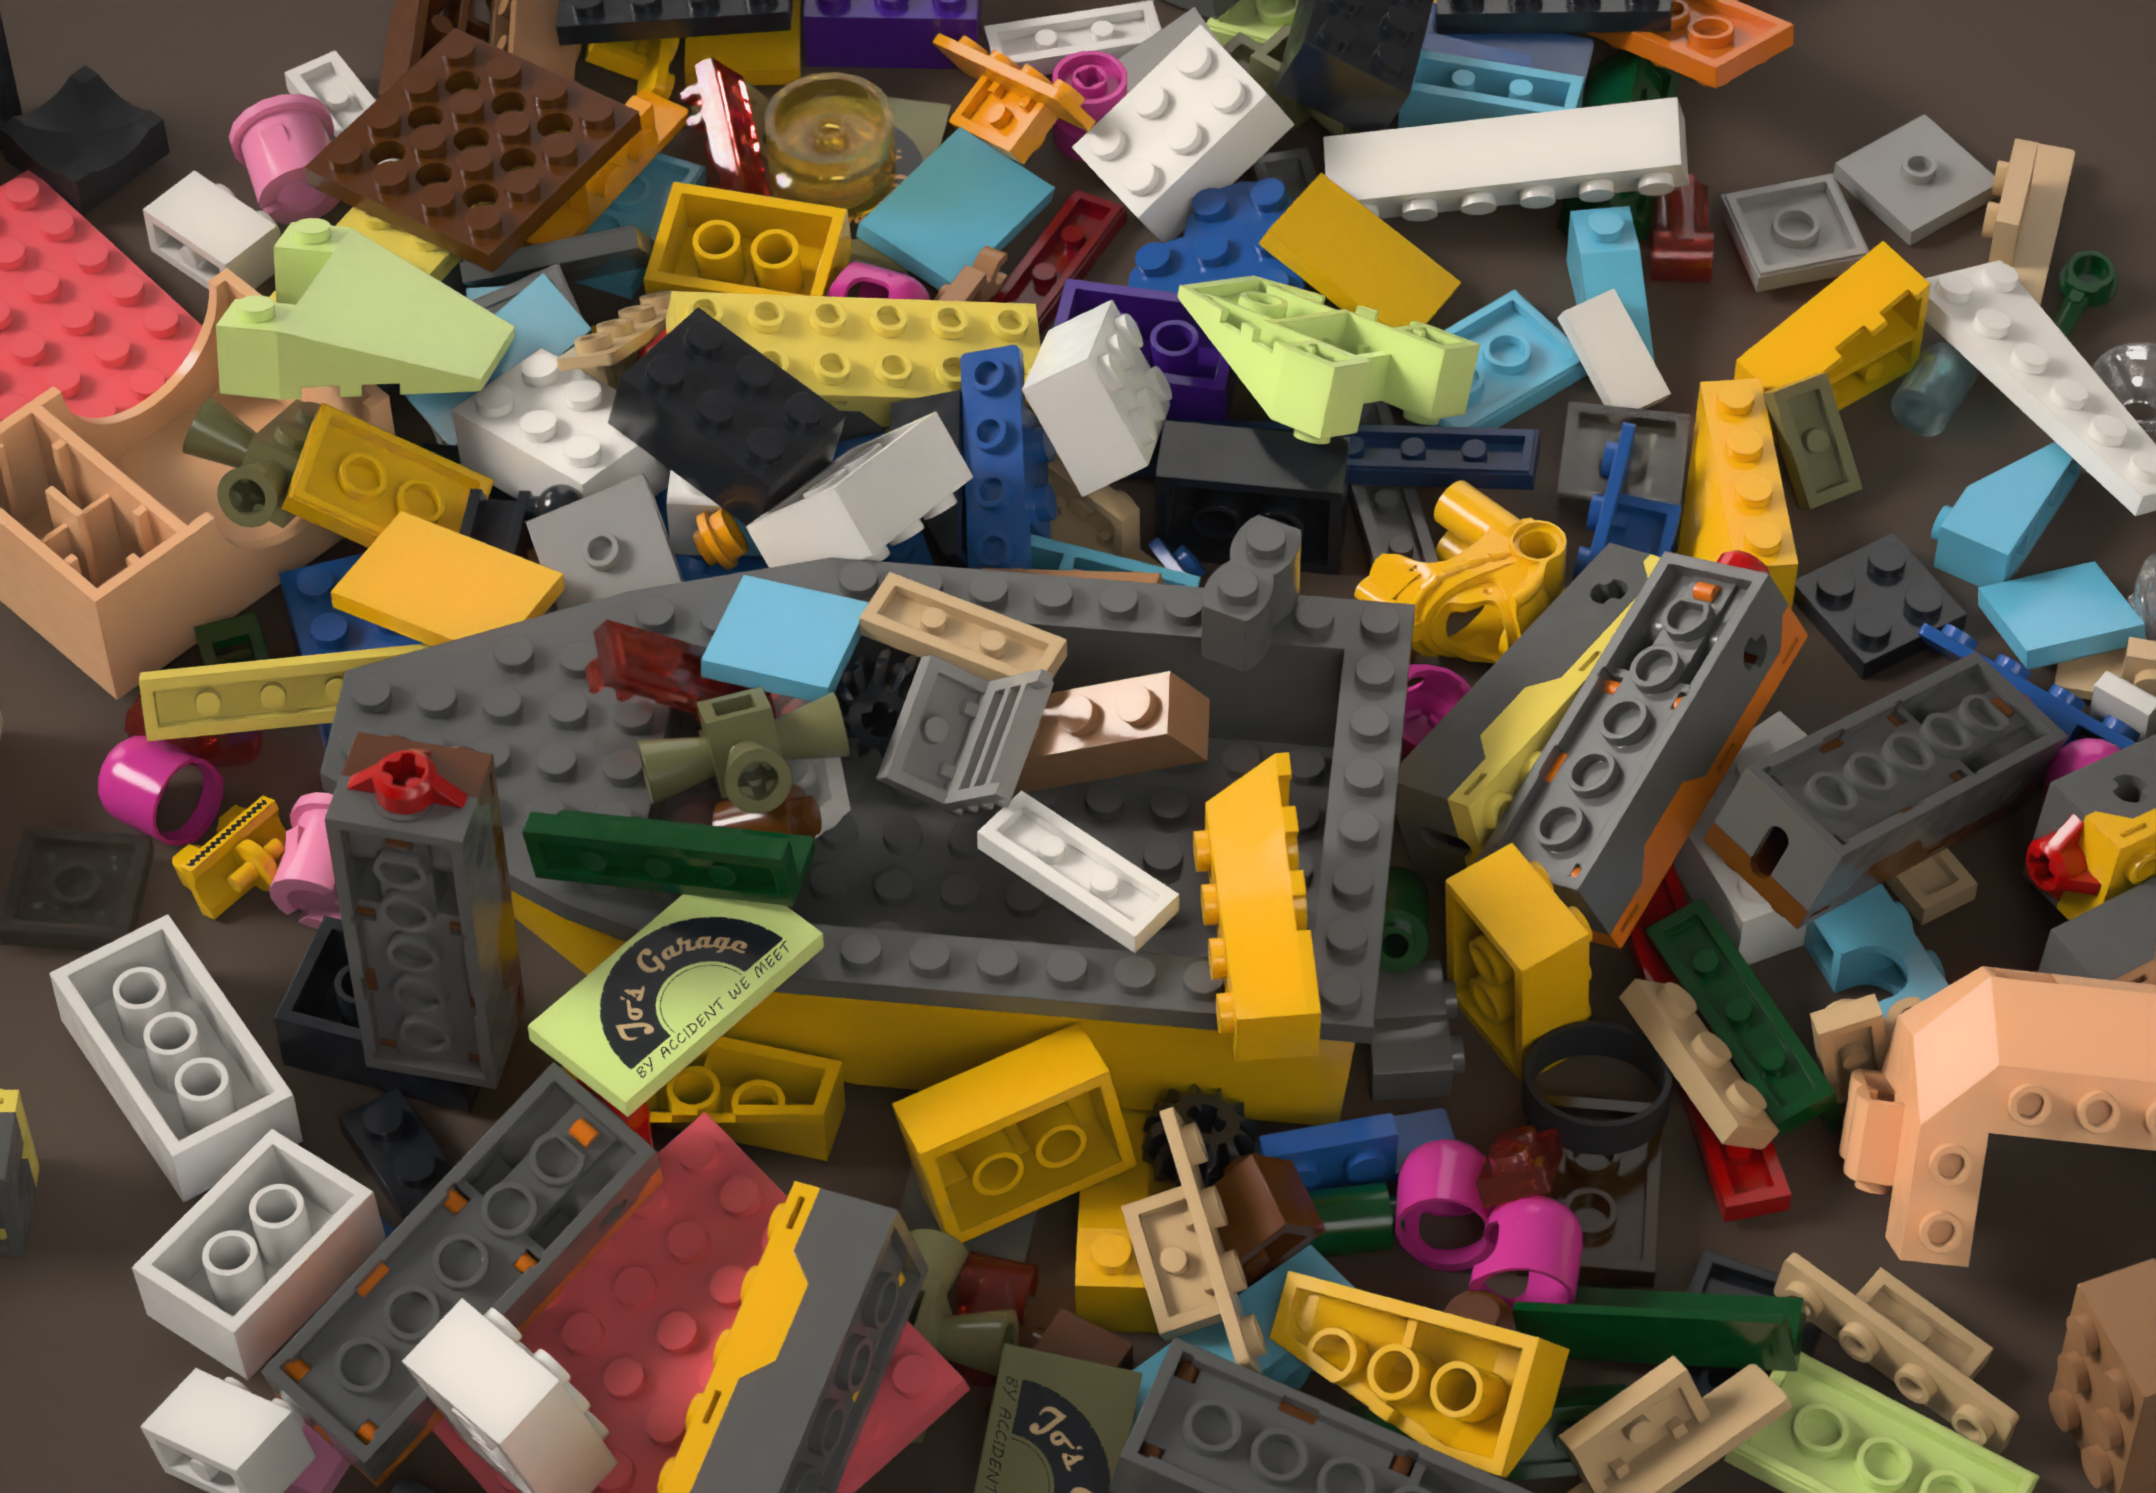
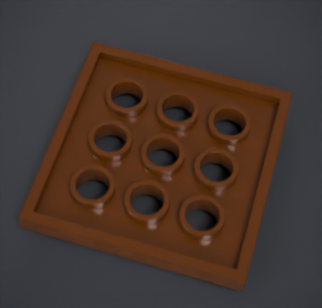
[304,28,642,273]

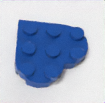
[1128,178,1307,293]

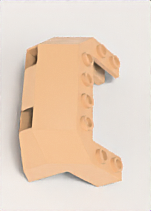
[1881,966,2156,1267]

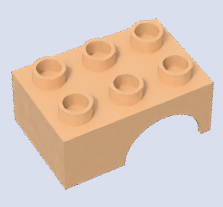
[0,268,395,700]

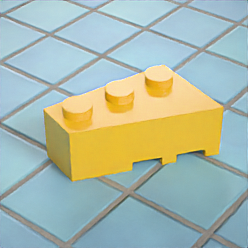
[1734,241,1931,445]

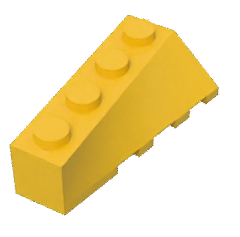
[1677,378,1798,609]
[1193,752,1321,1062]
[561,1036,846,1161]

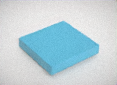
[1978,561,2145,670]
[701,575,869,702]

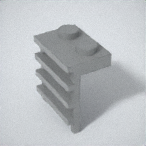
[876,654,1054,816]

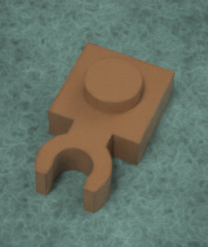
[935,246,1008,302]

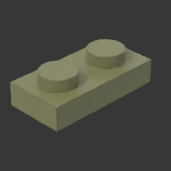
[1763,372,1863,510]

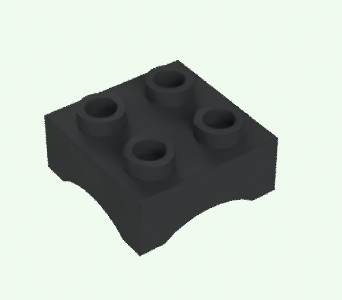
[0,65,170,215]

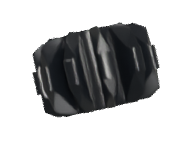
[835,647,918,759]
[1141,1083,1257,1188]

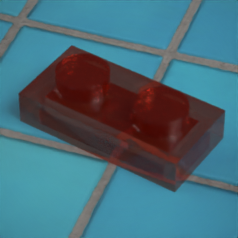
[1476,1125,1564,1208]

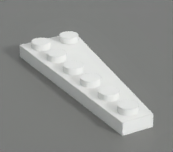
[1925,260,2156,516]

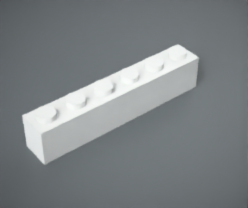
[1324,97,1689,221]

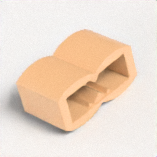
[1839,1068,1905,1195]

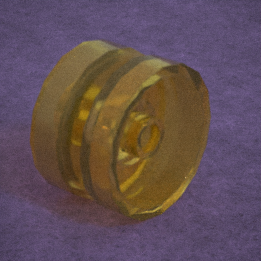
[764,72,897,221]

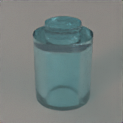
[1891,343,1978,436]

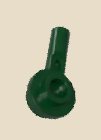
[2052,250,2119,339]

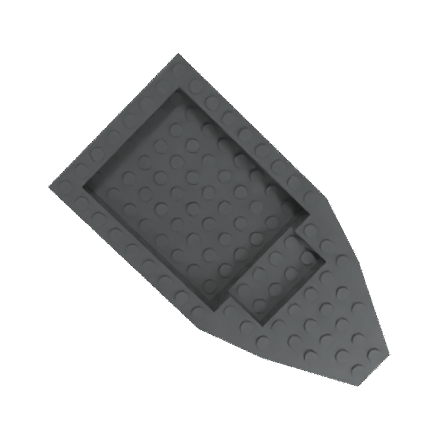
[320,557,1415,1126]

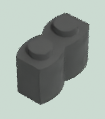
[1201,515,1301,672]
[1365,960,1465,1101]

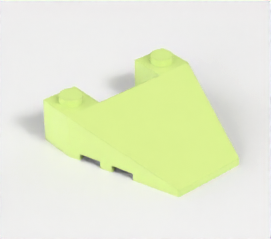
[216,218,515,400]
[1177,276,1480,444]

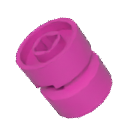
[1052,51,1127,162]

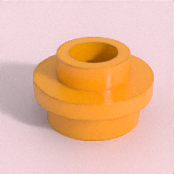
[692,508,749,571]

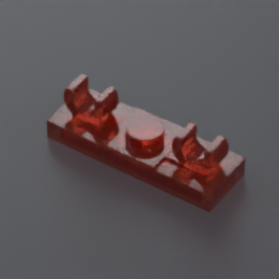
[680,57,770,197]
[585,619,777,723]

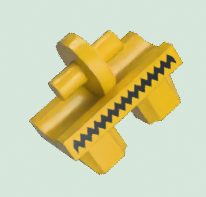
[172,795,286,920]

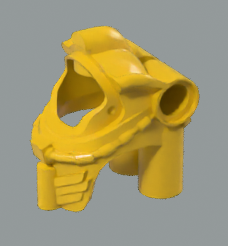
[1354,480,1567,664]

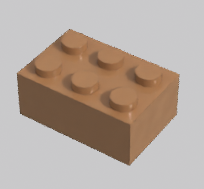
[2049,1258,2156,1493]

